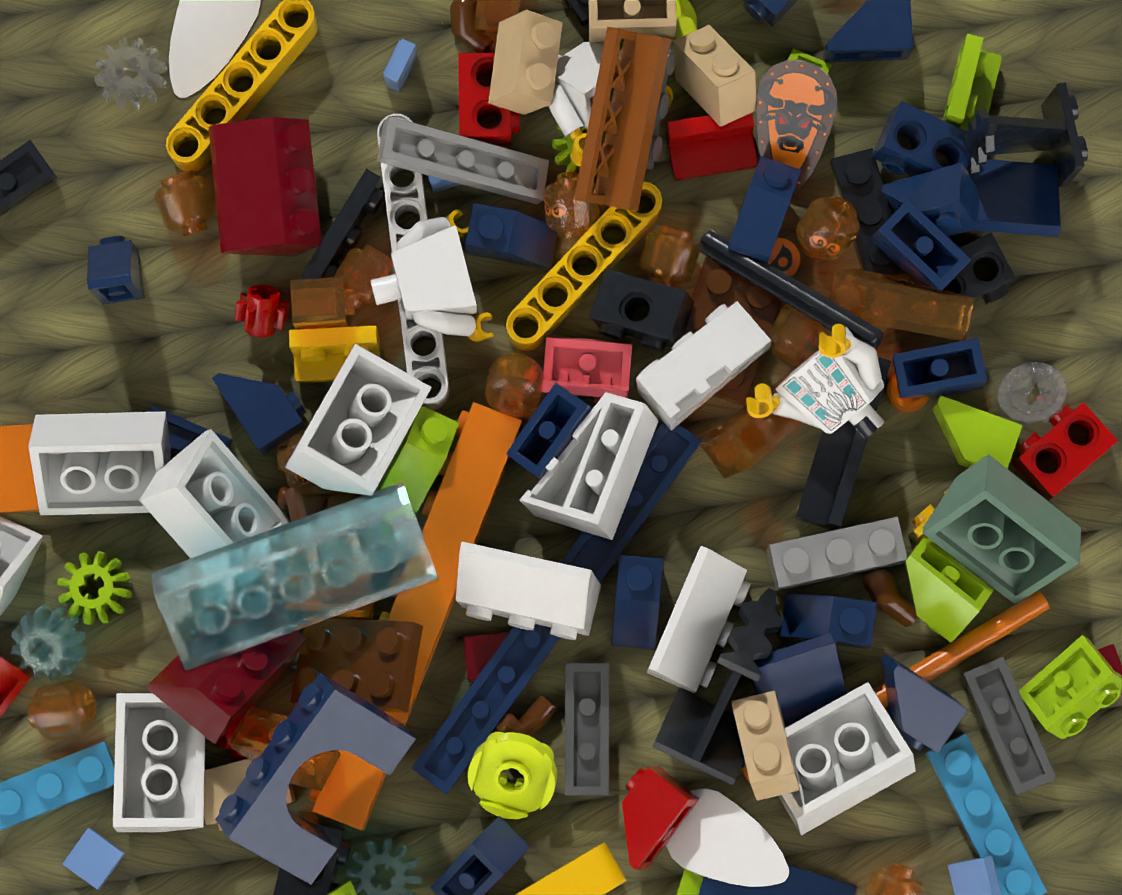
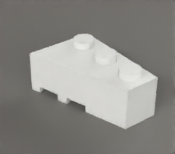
[636,301,771,430]
[519,392,658,540]

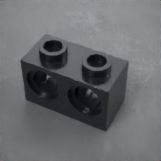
[910,232,1016,324]

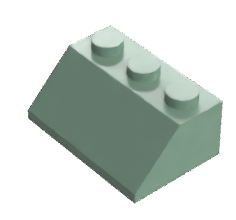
[922,454,1081,604]

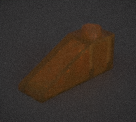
[830,268,975,341]
[700,365,802,479]

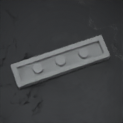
[377,116,549,205]

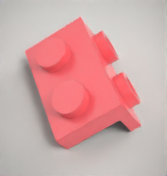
[541,336,632,404]

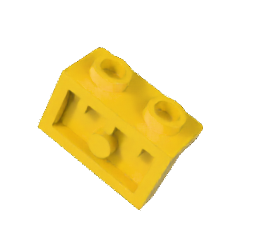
[289,326,381,383]

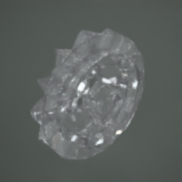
[998,362,1068,427]

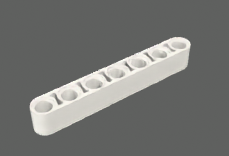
[377,114,450,410]

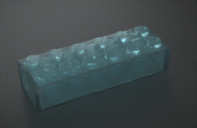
[151,482,438,671]

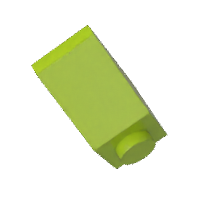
[932,395,1023,469]
[376,406,459,513]
[906,536,994,643]

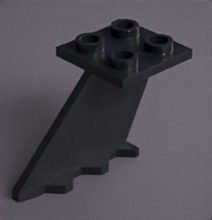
[962,82,1088,187]
[652,588,783,785]

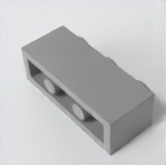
[766,517,907,591]

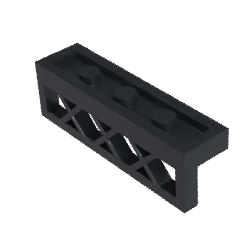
[795,357,891,531]

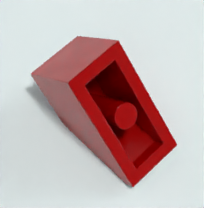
[622,766,699,870]

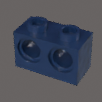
[871,101,968,177]

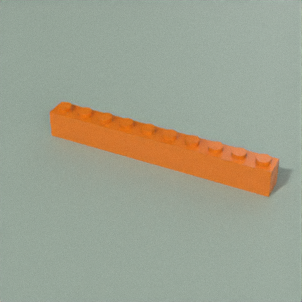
[309,402,523,830]

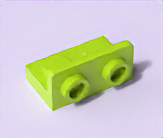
[942,34,1002,131]
[1019,635,1122,739]

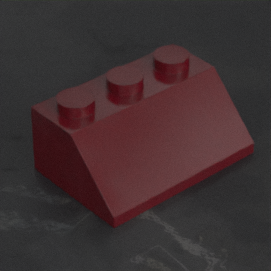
[209,117,321,257]
[147,607,307,744]

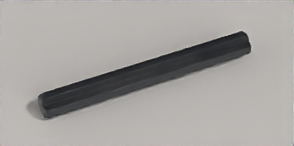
[698,230,883,349]

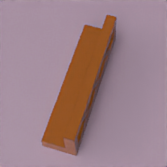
[574,26,671,211]

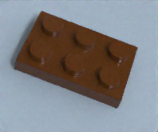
[683,257,782,406]
[290,617,423,713]

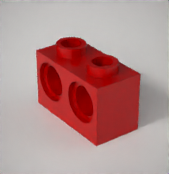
[458,53,520,146]
[1012,402,1118,501]

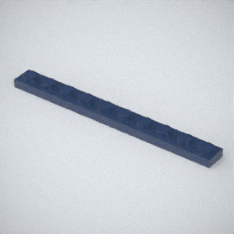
[411,422,702,794]

